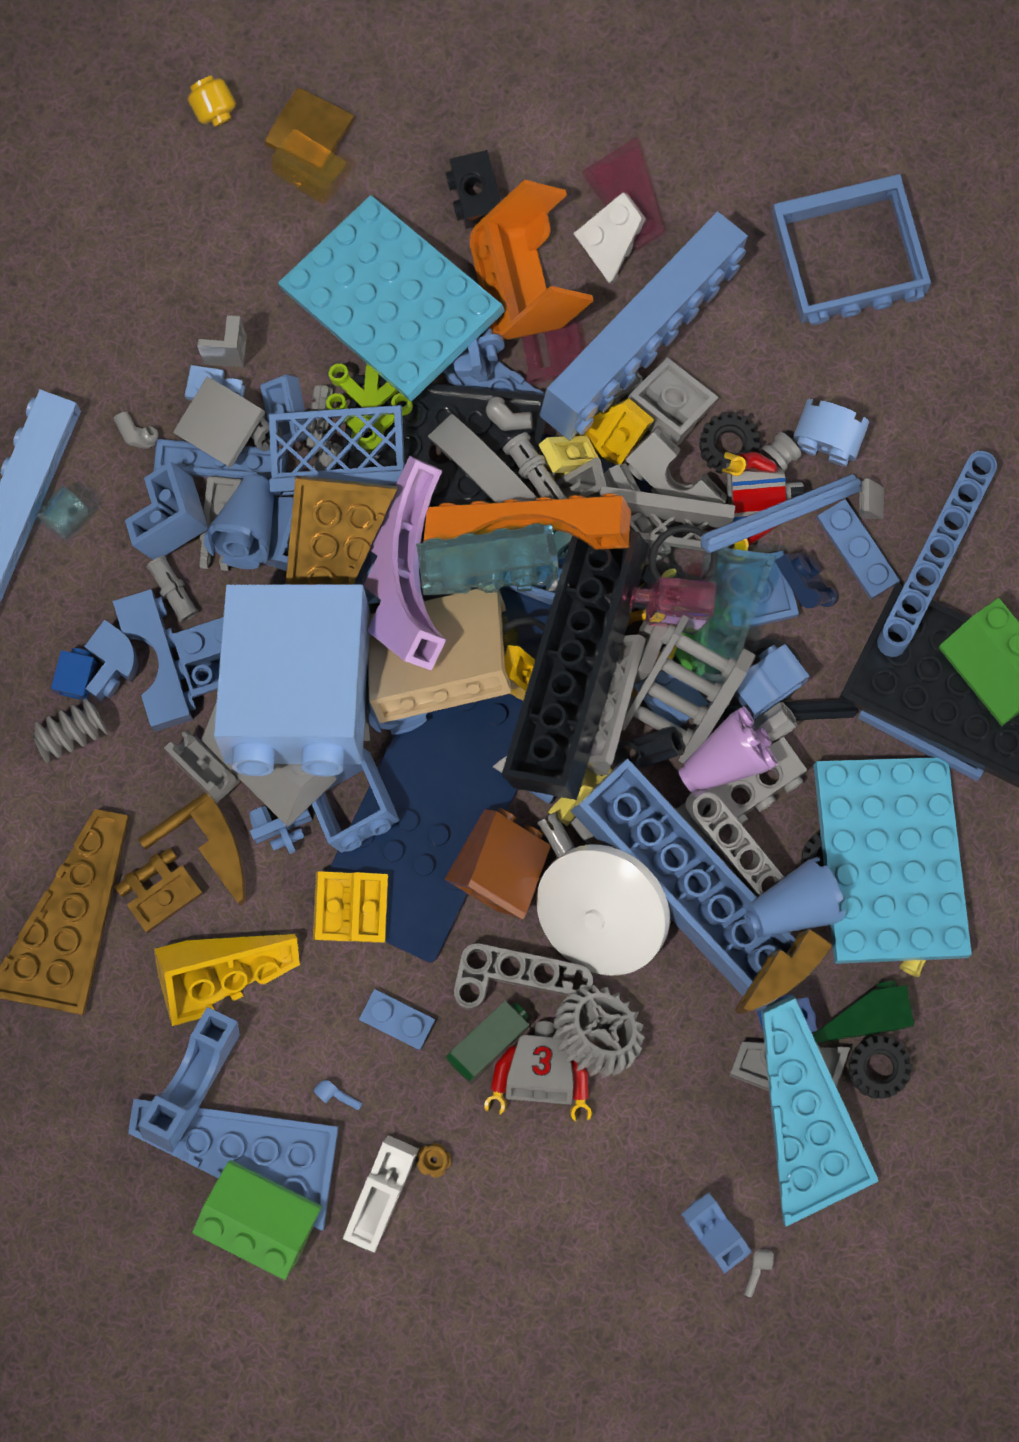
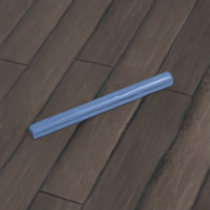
[700,474,861,553]

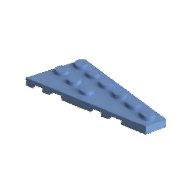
[128,1099,339,1231]

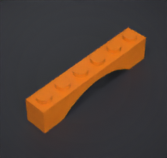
[423,493,631,558]

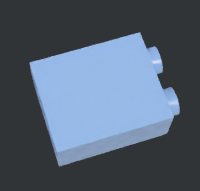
[214,585,371,776]

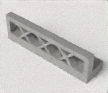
[598,486,735,554]
[587,635,646,775]

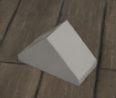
[555,458,607,500]

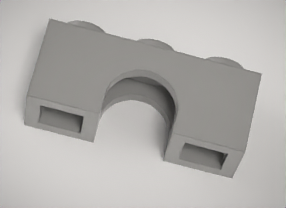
[626,426,728,527]

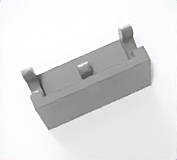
[164,731,241,804]

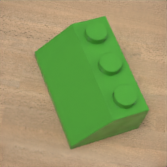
[939,598,1019,726]
[192,1160,322,1280]

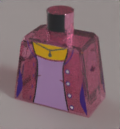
[630,577,716,635]

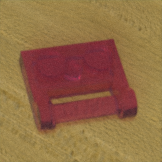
[522,317,582,385]

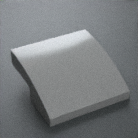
[173,376,266,468]

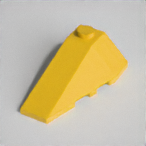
[154,934,300,1026]

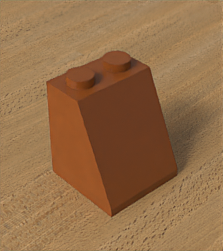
[444,808,551,920]

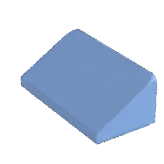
[260,374,309,446]

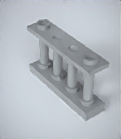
[622,615,755,764]

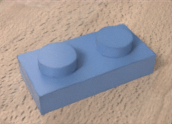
[359,989,436,1051]

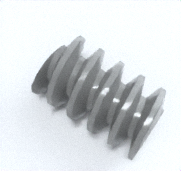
[32,698,108,763]

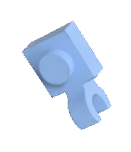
[185,365,245,400]

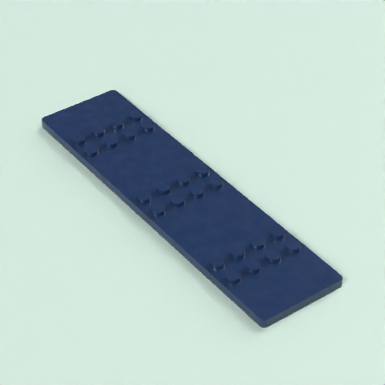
[313,434,653,963]

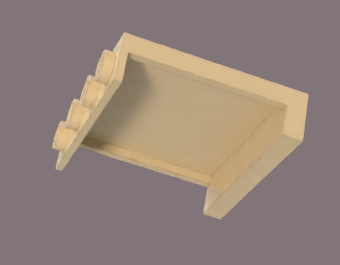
[369,584,511,724]

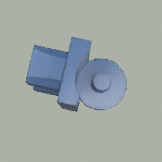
[453,328,505,382]
[249,806,312,854]

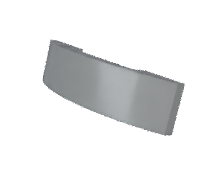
[428,414,537,503]

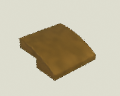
[264,87,354,173]

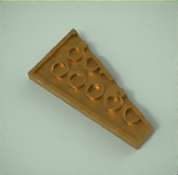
[285,475,398,585]
[0,809,130,1016]

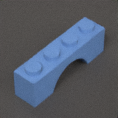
[113,589,196,732]
[139,1007,240,1153]

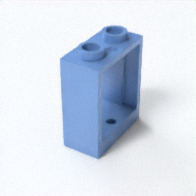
[312,747,400,852]

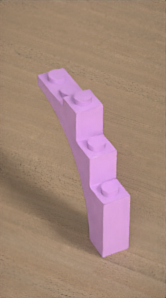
[363,456,446,670]

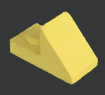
[538,436,602,481]

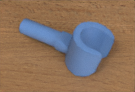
[313,1080,362,1110]

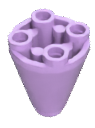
[678,706,778,792]

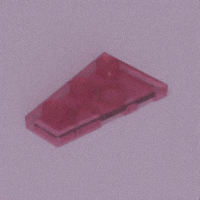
[583,137,664,251]

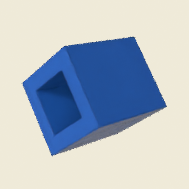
[51,648,98,701]

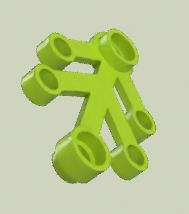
[326,363,413,453]

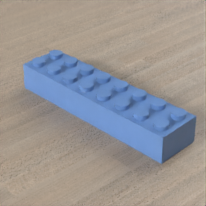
[540,211,748,441]
[570,758,795,1011]

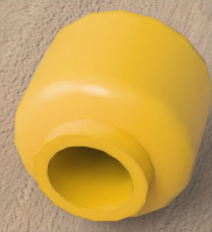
[188,76,236,127]

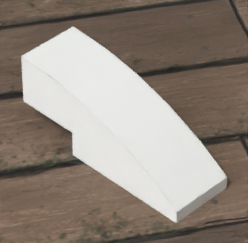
[343,1135,419,1252]

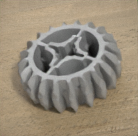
[552,985,645,1078]

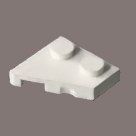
[574,192,646,284]

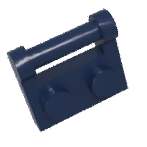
[775,553,839,608]

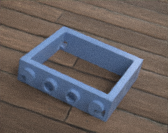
[771,174,931,325]

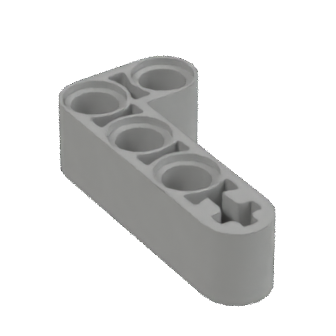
[454,944,593,1010]

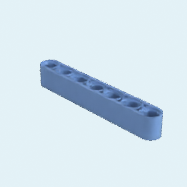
[877,451,997,657]

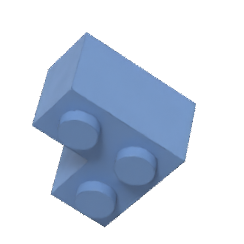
[125,461,208,560]

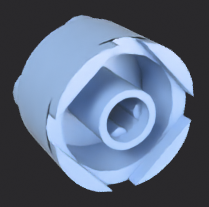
[793,399,869,467]

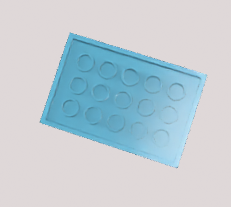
[278,195,505,402]
[813,758,972,964]

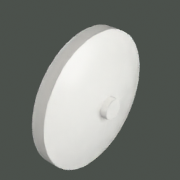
[536,845,670,975]

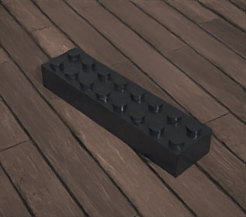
[501,531,649,800]

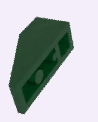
[812,980,914,1044]

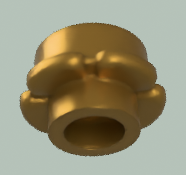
[417,1143,451,1178]

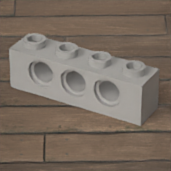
[675,737,807,847]

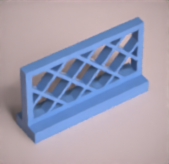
[269,405,405,496]

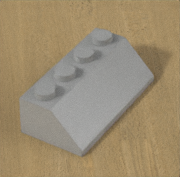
[202,703,337,827]

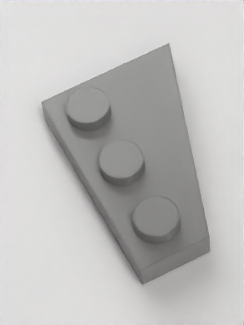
[729,1042,850,1091]

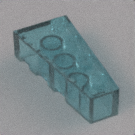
[416,524,558,595]
[692,548,776,684]

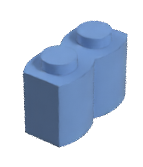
[734,644,810,719]

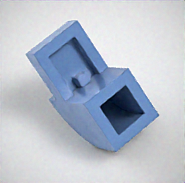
[84,620,138,702]
[681,1193,752,1274]

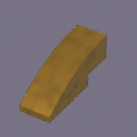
[190,797,246,906]
[734,929,832,1014]

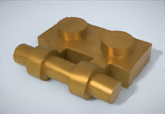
[115,848,203,933]

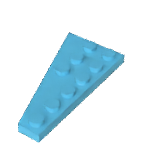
[761,995,879,1226]

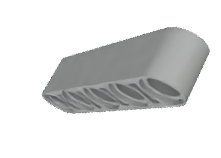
[686,790,784,898]

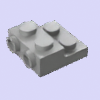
[628,357,719,446]

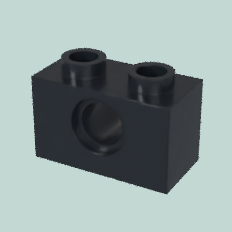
[445,150,501,229]

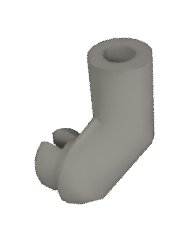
[486,397,533,431]
[114,411,158,449]

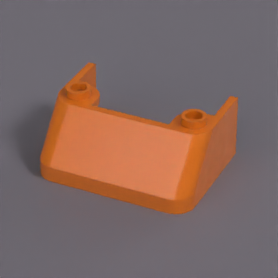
[469,179,594,340]

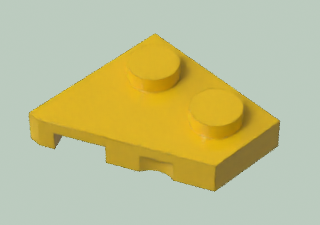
[576,398,654,465]

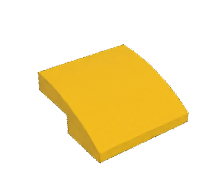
[313,871,388,943]

